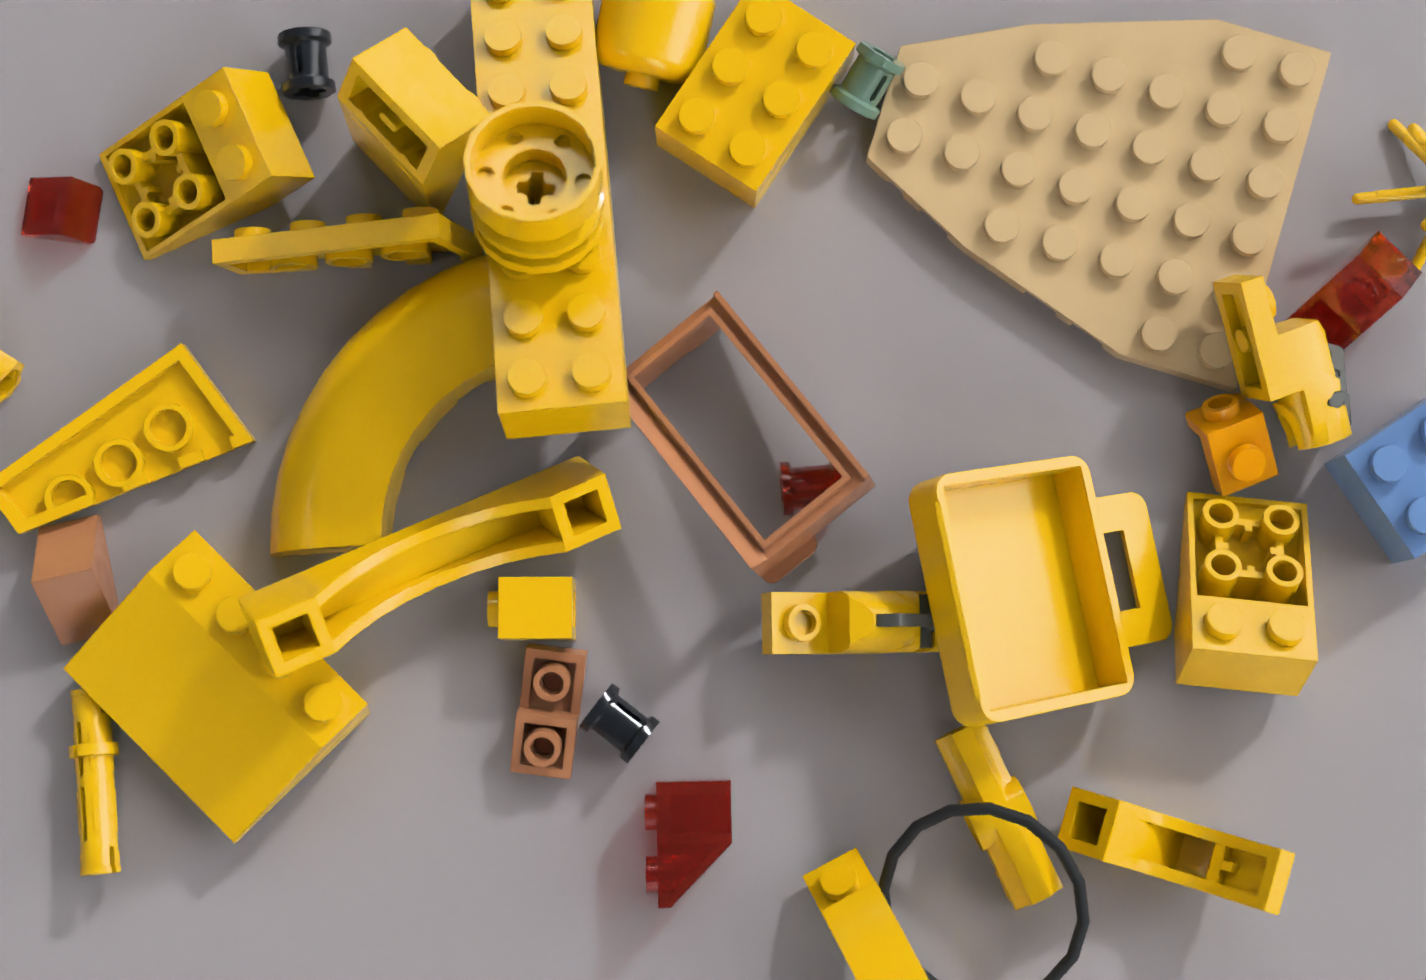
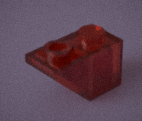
[1284,230,1422,350]
[645,778,732,908]

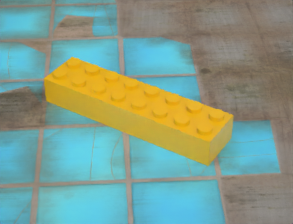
[470,0,631,439]

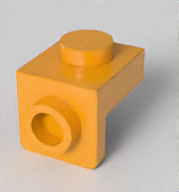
[1185,393,1279,497]

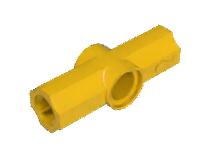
[933,725,1064,910]

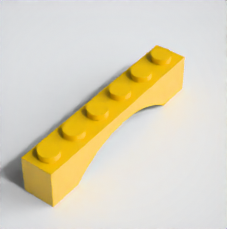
[238,456,622,678]

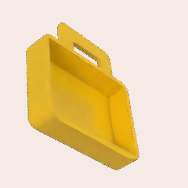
[908,456,1172,727]

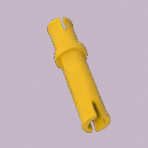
[68,689,121,876]

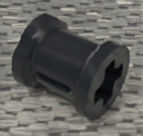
[277,27,336,101]
[579,683,660,764]

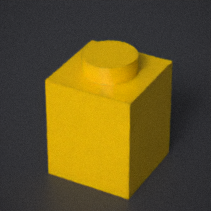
[487,577,576,640]

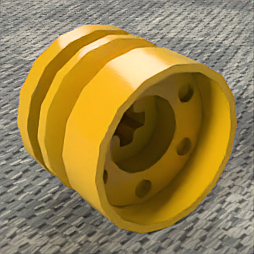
[463,100,605,275]

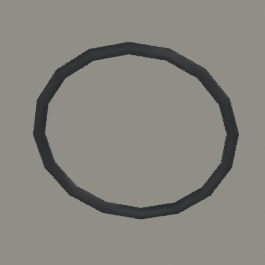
[878,802,1090,980]

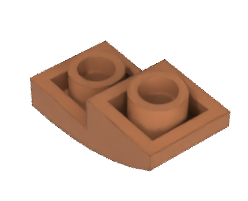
[510,643,588,780]

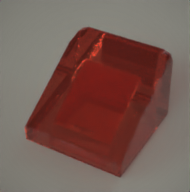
[21,176,103,244]

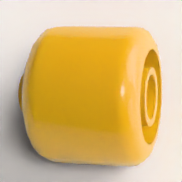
[596,0,716,92]

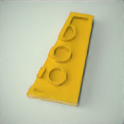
[211,207,483,275]
[0,343,256,534]

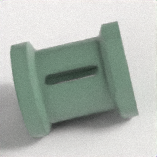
[830,40,906,120]

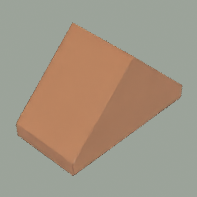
[31,514,119,646]

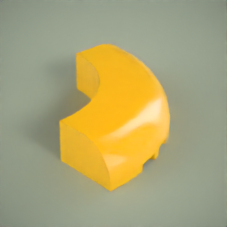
[270,255,496,557]

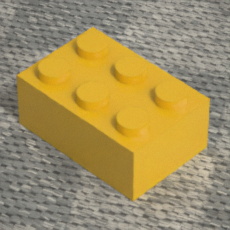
[655,0,856,208]

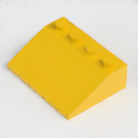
[63,530,370,843]

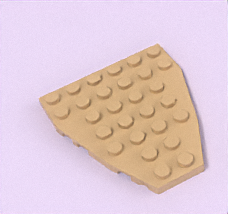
[865,19,1331,392]

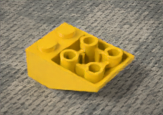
[337,27,490,215]
[99,67,315,260]
[1174,492,1318,696]

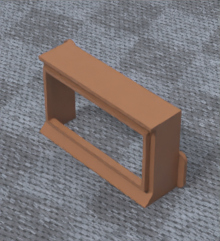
[626,291,876,584]

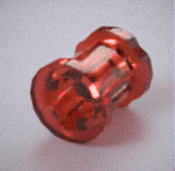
[779,461,842,516]

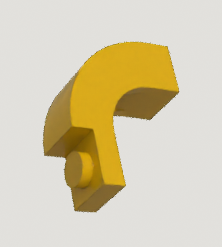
[1058,786,1295,915]
[802,847,929,980]

